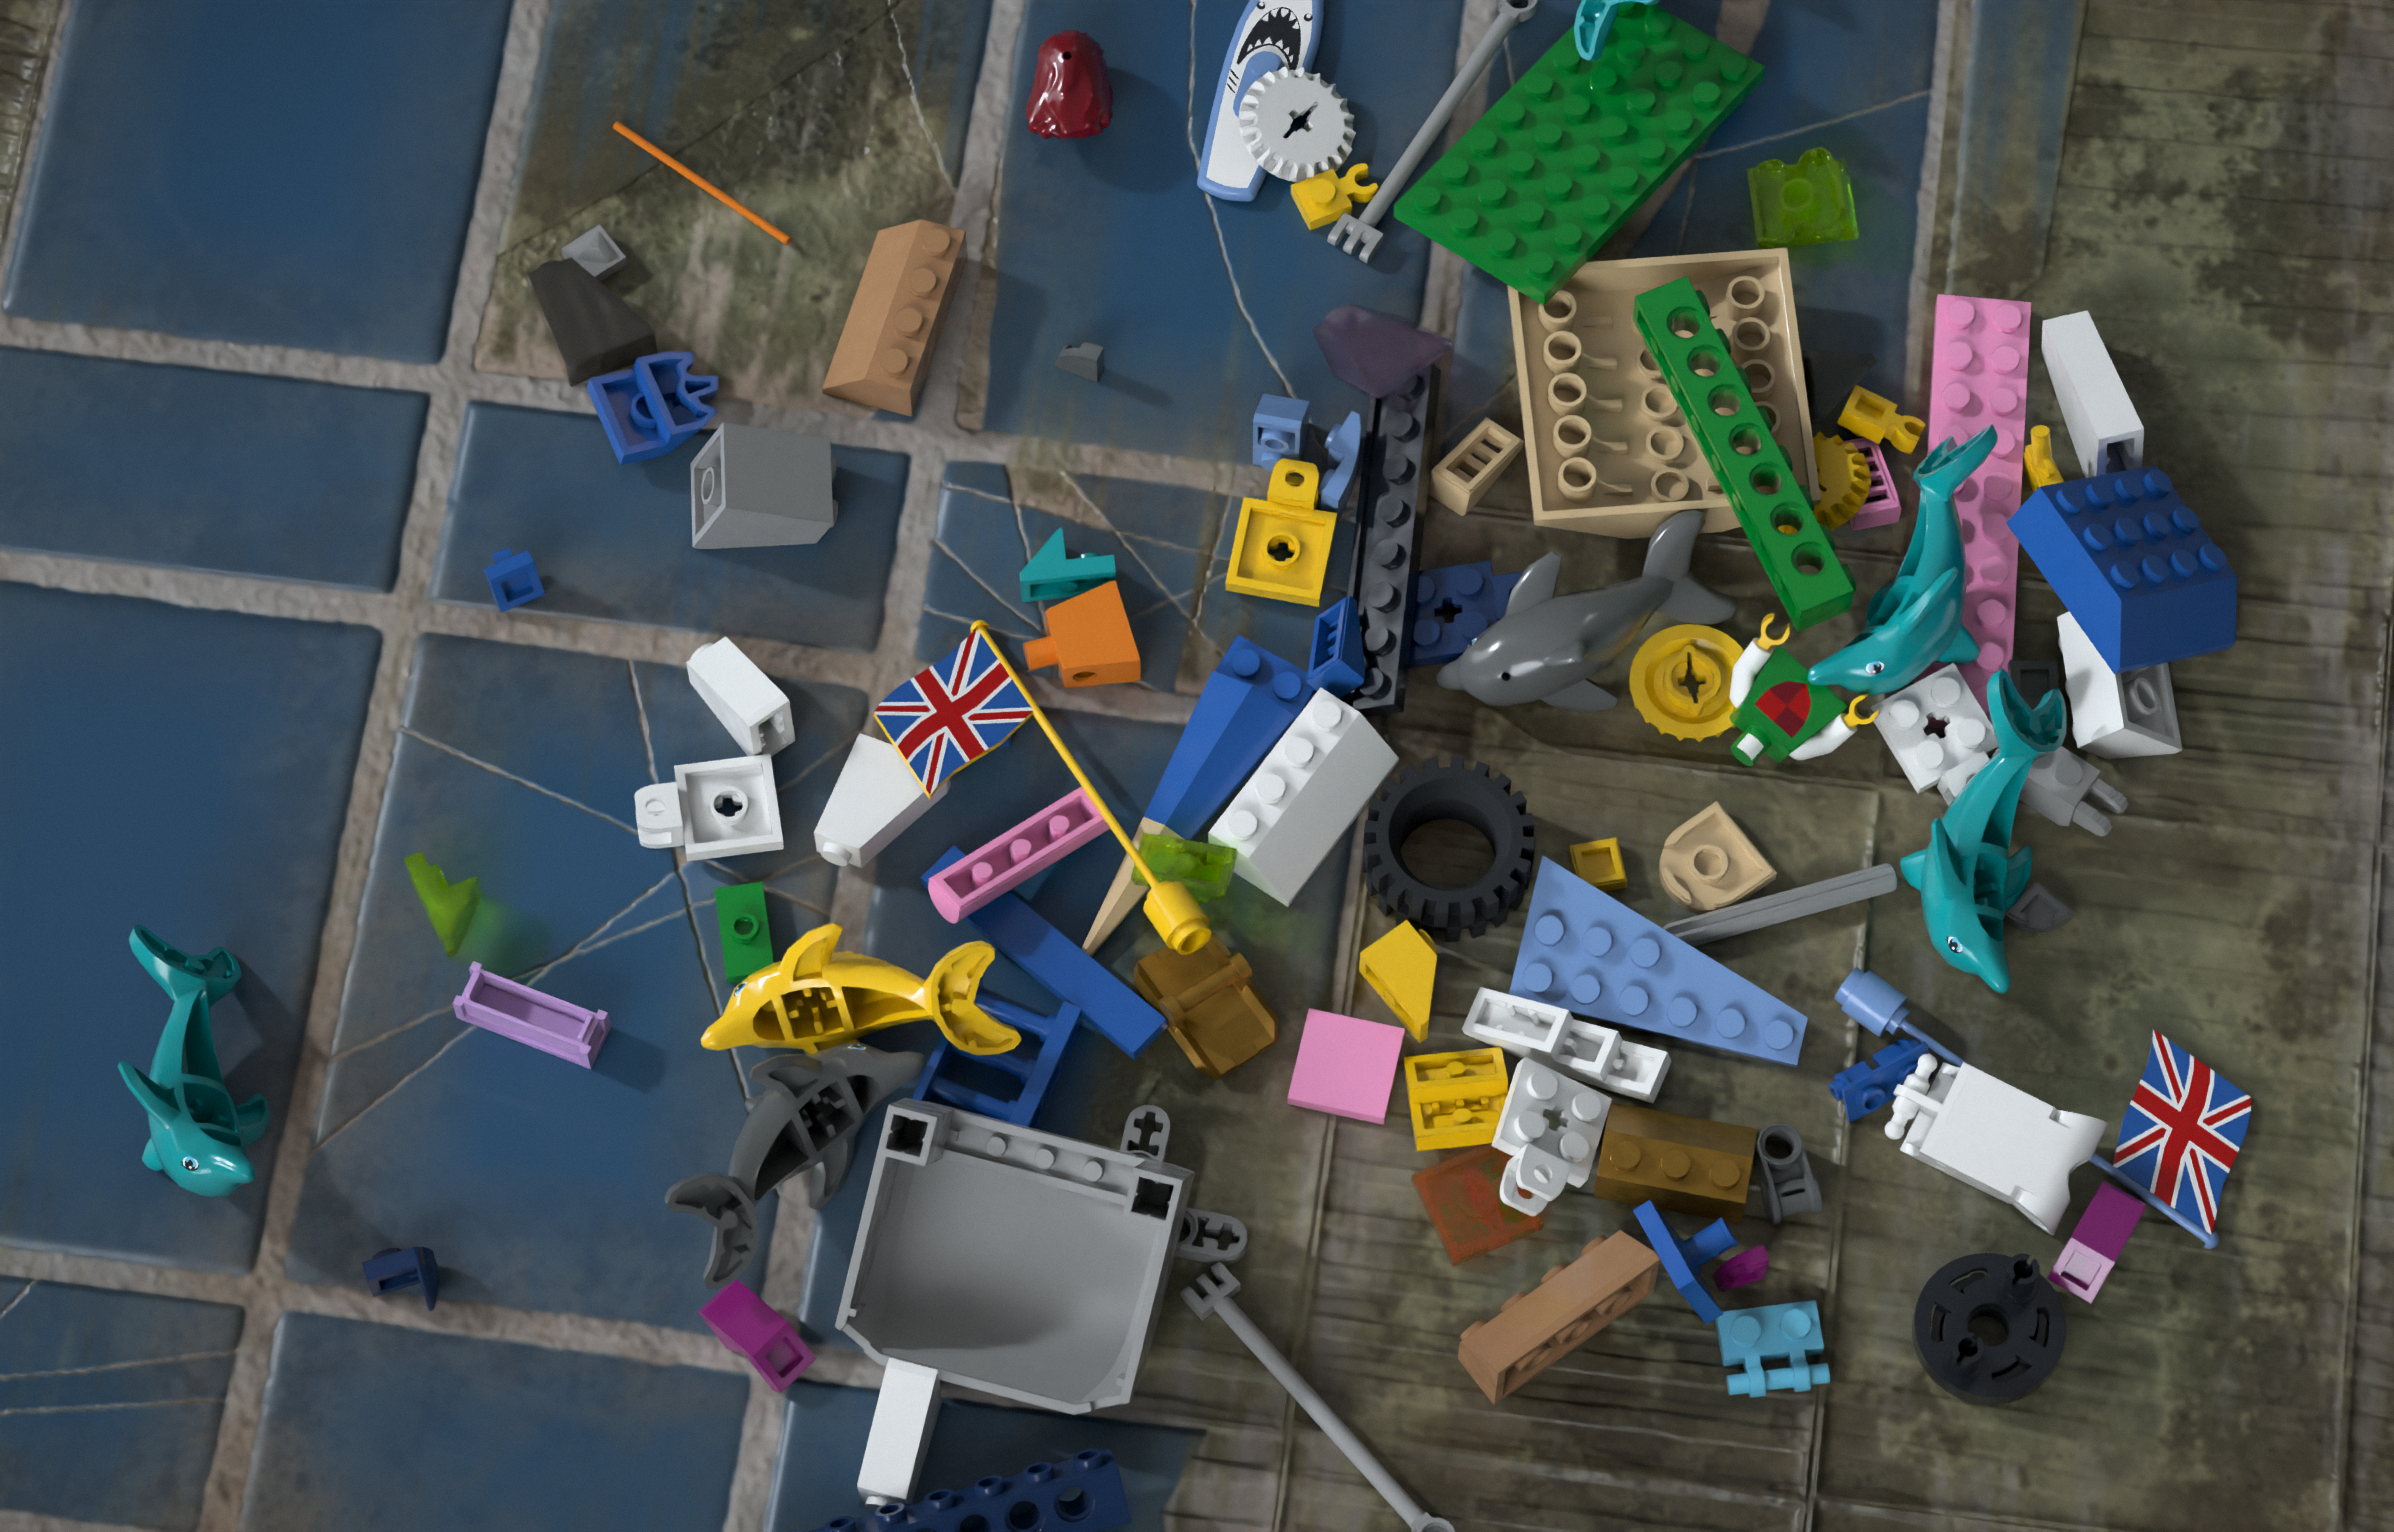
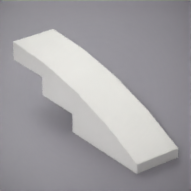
[1462,987,1672,1104]

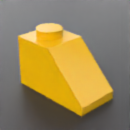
[1359,920,1438,1044]

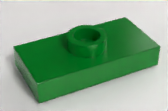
[714,881,774,984]

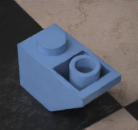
[1253,393,1310,472]

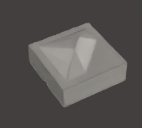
[561,224,627,289]

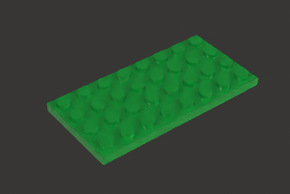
[1394,3,1765,305]

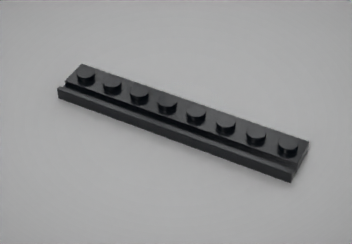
[1340,362,1441,717]

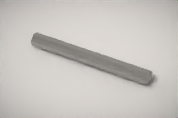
[1663,863,1897,947]

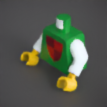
[1729,613,1881,766]

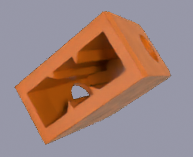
[1023,580,1141,688]

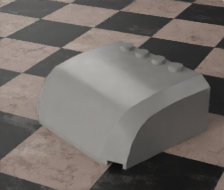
[835,1098,1195,1415]

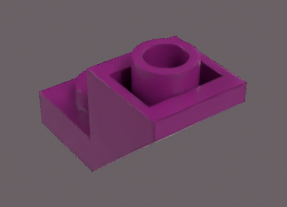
[2047,1180,2147,1303]
[698,1279,816,1393]

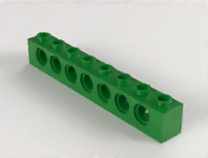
[1632,276,1856,632]

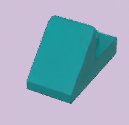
[1020,527,1116,602]

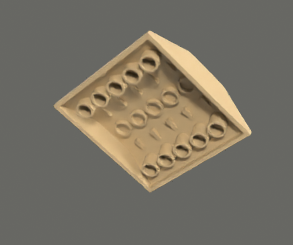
[1507,248,1821,539]

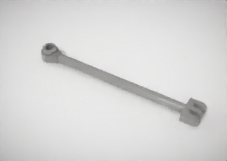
[1327,0,1538,264]
[1180,1261,1455,1532]

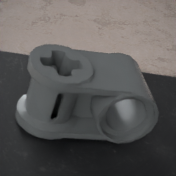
[1753,1122,1822,1225]

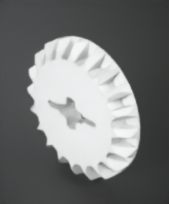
[1239,66,1356,182]

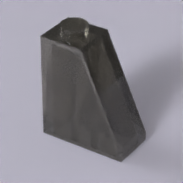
[527,257,658,387]

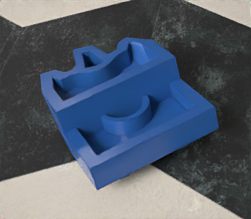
[586,352,718,466]

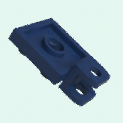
[1408,560,1524,668]

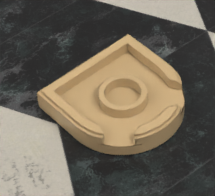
[1659,801,1777,914]

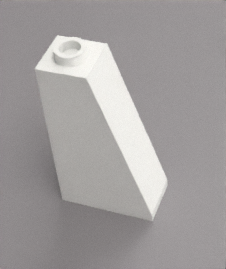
[2041,310,2144,478]

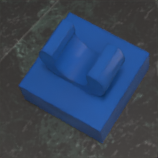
[484,547,545,613]

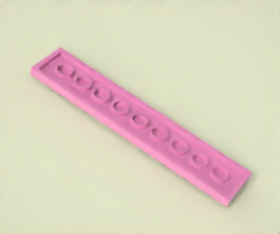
[1913,294,2031,729]

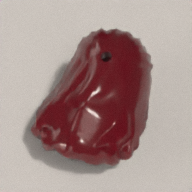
[1025,29,1114,140]

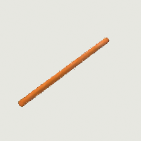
[613,121,792,245]

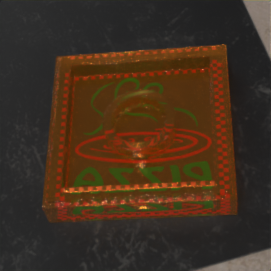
[1411,1143,1544,1267]

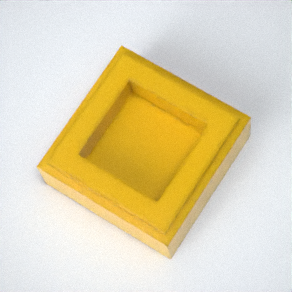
[1568,837,1627,892]

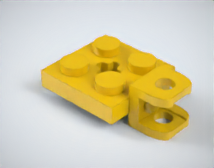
[1225,458,1337,607]

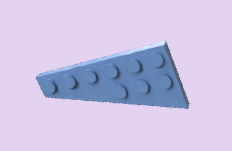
[1509,855,1808,1068]

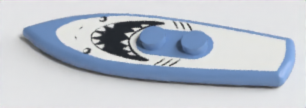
[1197,0,1324,202]

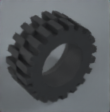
[1362,756,1536,942]

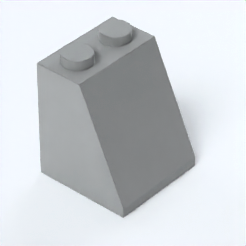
[690,422,838,550]

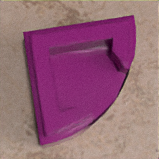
[1713,1244,1769,1292]

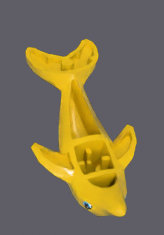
[701,922,1022,1056]

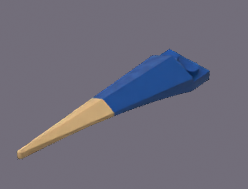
[1081,635,1317,958]

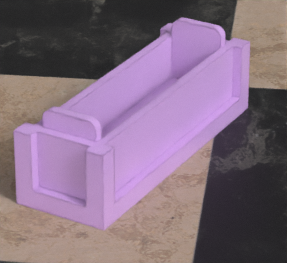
[452,961,611,1069]

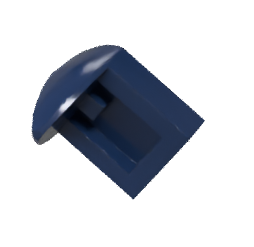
[362,1247,439,1311]

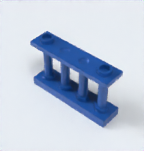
[911,976,1083,1129]

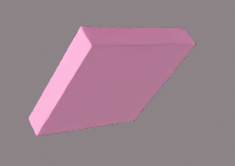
[1287,1008,1405,1125]

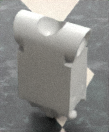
[1885,1054,2108,1235]

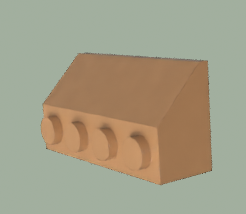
[822,219,968,417]
[1458,1230,1660,1405]

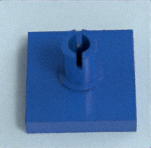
[1633,1200,1739,1324]

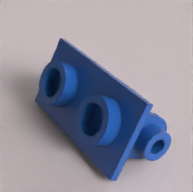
[1828,1037,1933,1123]

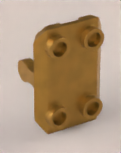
[1134,932,1278,1081]

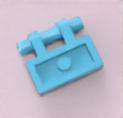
[1715,1300,1830,1398]

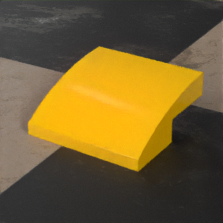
[1403,1047,1508,1151]

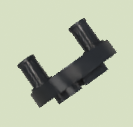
[1912,1253,2066,1405]

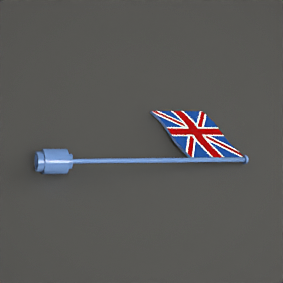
[1834,967,2252,1249]

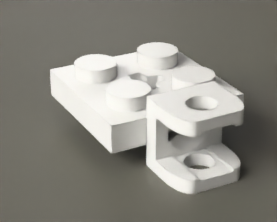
[1868,663,1999,806]
[634,754,784,861]
[1491,1057,1612,1217]

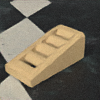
[1428,417,1524,516]

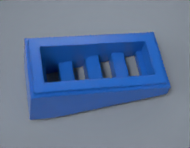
[1307,595,1365,699]

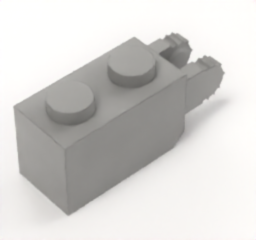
[1992,746,2129,837]

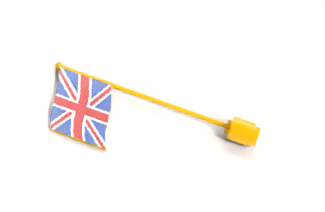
[874,620,1211,955]

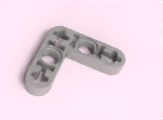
[1120,1105,1247,1266]

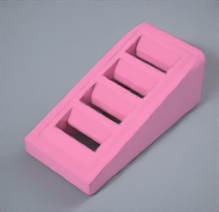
[1843,437,1902,531]

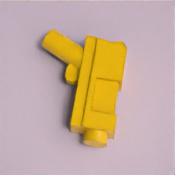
[2023,425,2064,492]

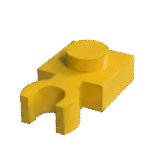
[1291,163,1378,231]
[1837,384,1926,454]

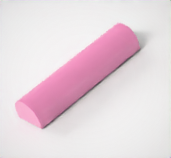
[928,786,1110,924]

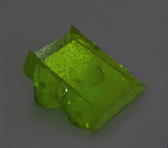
[1747,147,1860,250]

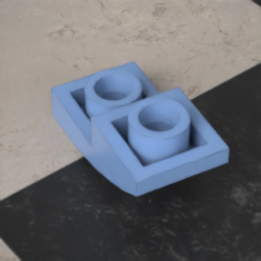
[1318,411,1361,522]

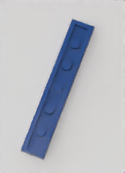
[920,845,1168,1060]

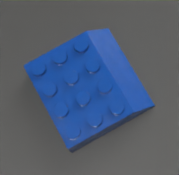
[2006,465,2237,674]

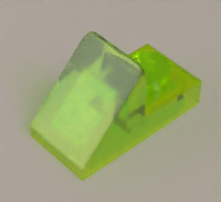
[1131,833,1238,905]
[404,851,482,958]

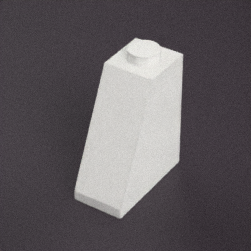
[686,636,795,757]
[814,733,951,868]
[857,1357,942,1512]

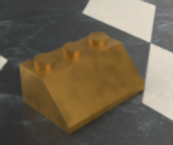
[1593,1102,1757,1224]

